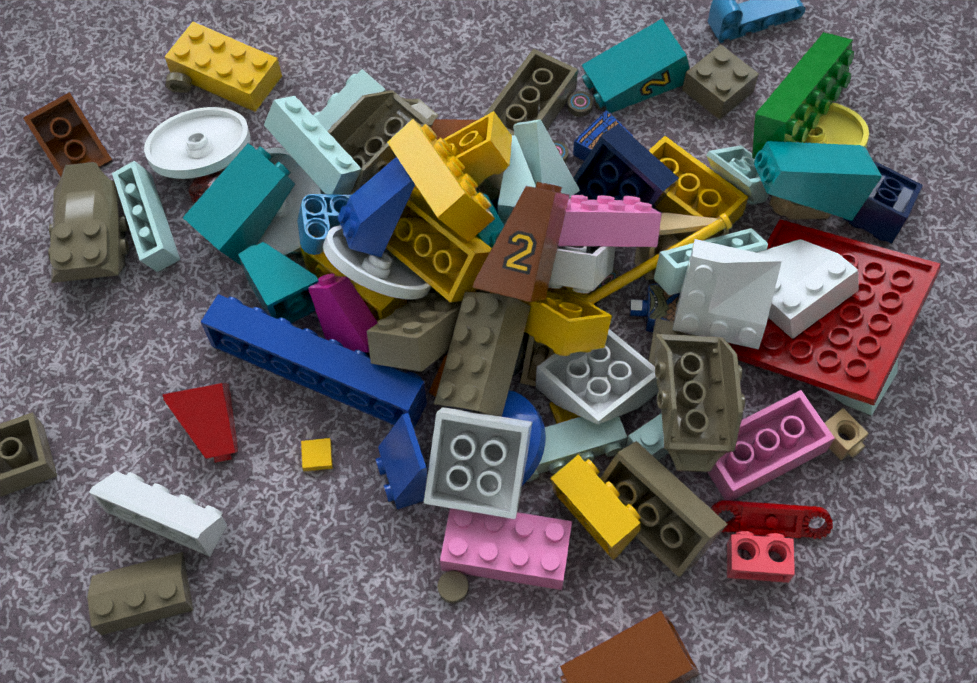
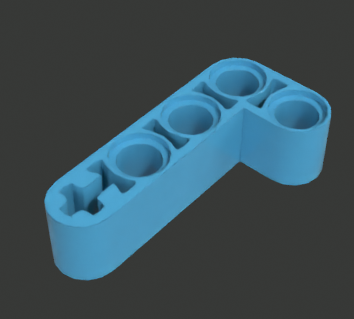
[708,0,806,43]
[297,194,351,255]

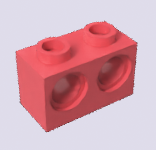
[727,531,795,583]

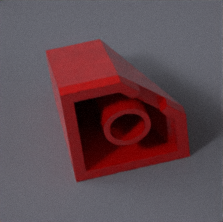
[163,383,238,463]

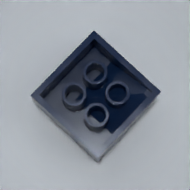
[573,124,679,209]

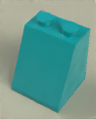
[238,242,318,323]

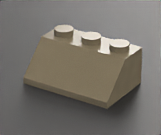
[87,552,193,635]

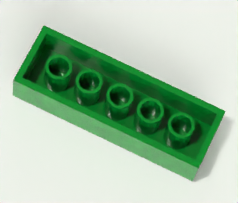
[752,32,854,159]

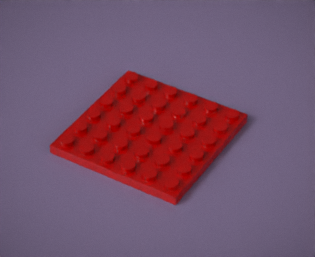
[727,219,940,406]

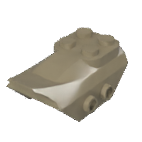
[328,90,439,195]
[48,162,129,283]
[655,334,745,472]

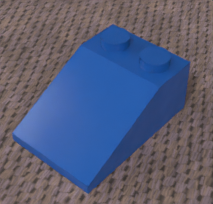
[338,157,415,257]
[375,413,428,510]

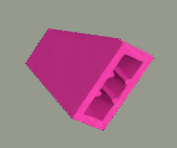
[308,274,378,352]

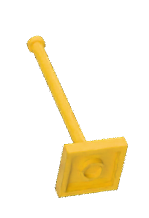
[563,213,732,305]

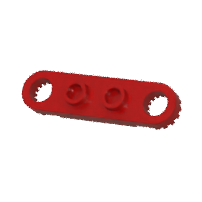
[711,500,833,539]

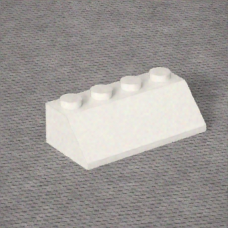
[89,471,227,557]

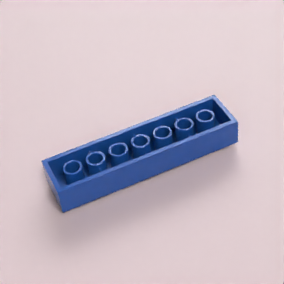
[201,294,427,428]

